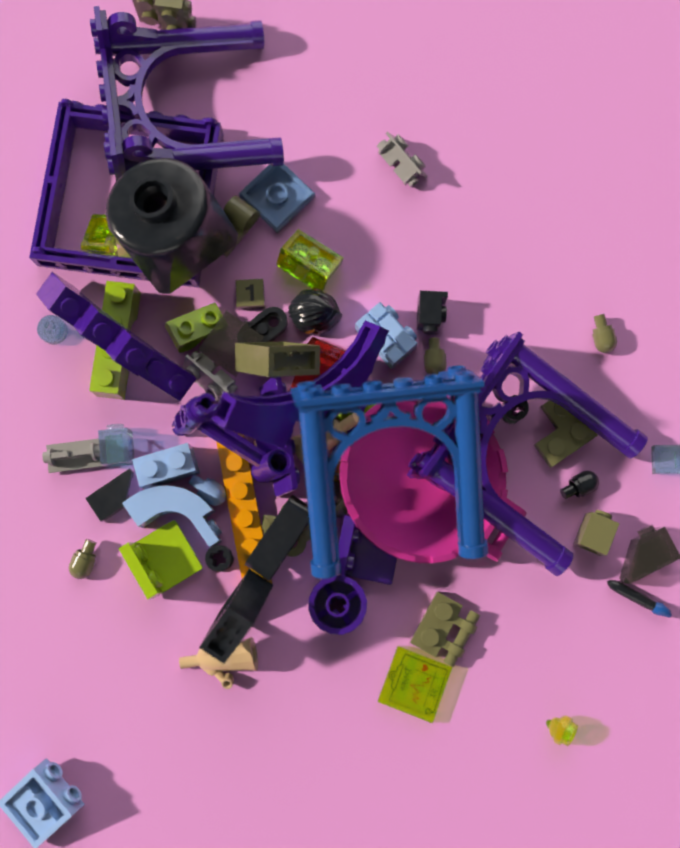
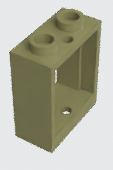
[235,341,320,377]

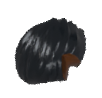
[288,288,342,335]

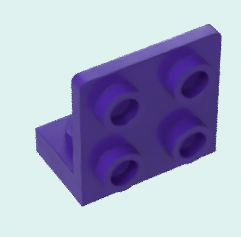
[338,515,397,585]

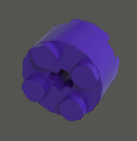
[308,575,367,635]

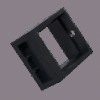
[199,569,273,664]

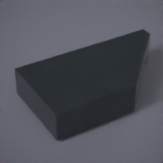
[85,468,134,522]

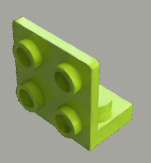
[118,520,203,600]

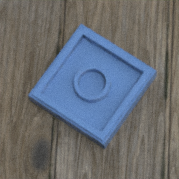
[239,164,315,233]

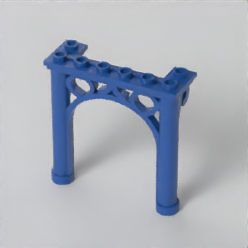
[290,365,488,579]

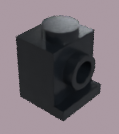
[416,290,448,335]

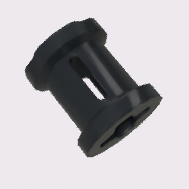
[501,395,529,424]
[205,545,234,571]

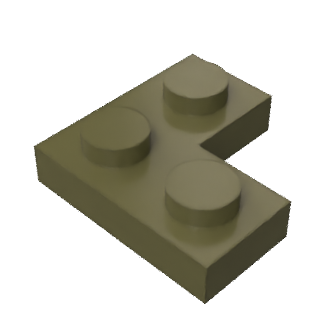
[534,401,598,468]

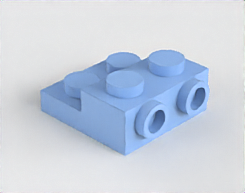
[0,758,84,848]

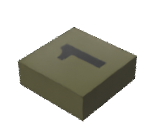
[235,279,265,309]

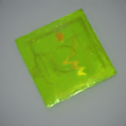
[377,645,452,723]

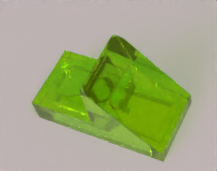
[80,214,118,256]

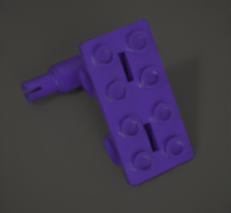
[172,377,300,497]

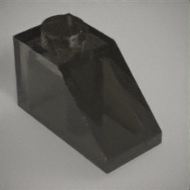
[619,524,680,584]

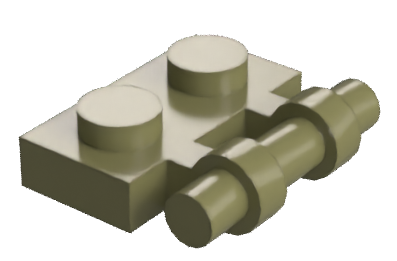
[410,591,480,667]

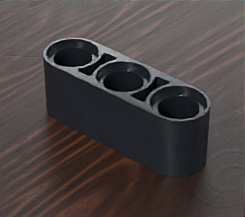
[245,495,309,581]

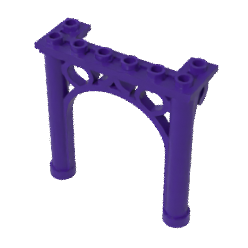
[90,6,284,181]
[407,331,648,576]

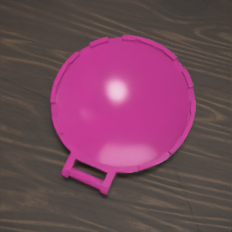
[340,396,527,563]

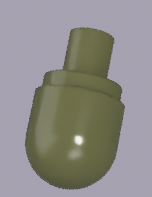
[592,314,617,353]
[424,338,447,375]
[69,539,97,579]

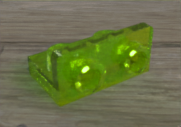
[276,229,344,291]

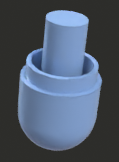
[188,474,226,506]

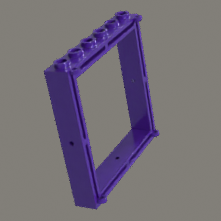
[29,99,224,288]

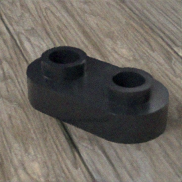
[237,307,288,343]

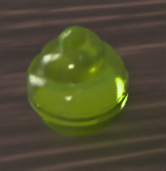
[546,715,578,747]

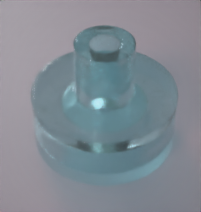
[37,315,68,345]

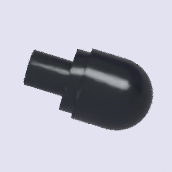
[560,471,599,499]

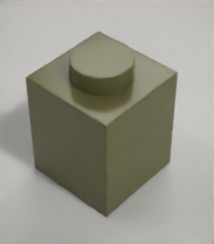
[573,510,620,556]

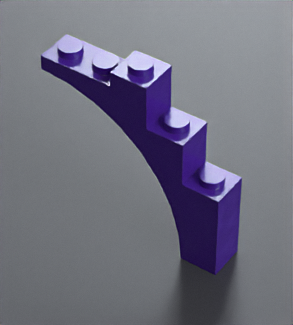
[36,272,197,401]
[212,320,389,448]

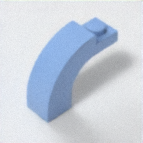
[122,486,222,547]

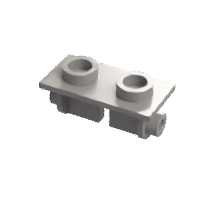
[377,132,427,187]
[182,351,238,402]
[42,438,106,473]

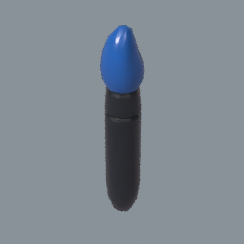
[607,580,672,618]

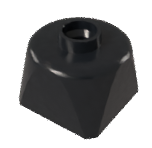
[106,158,238,294]

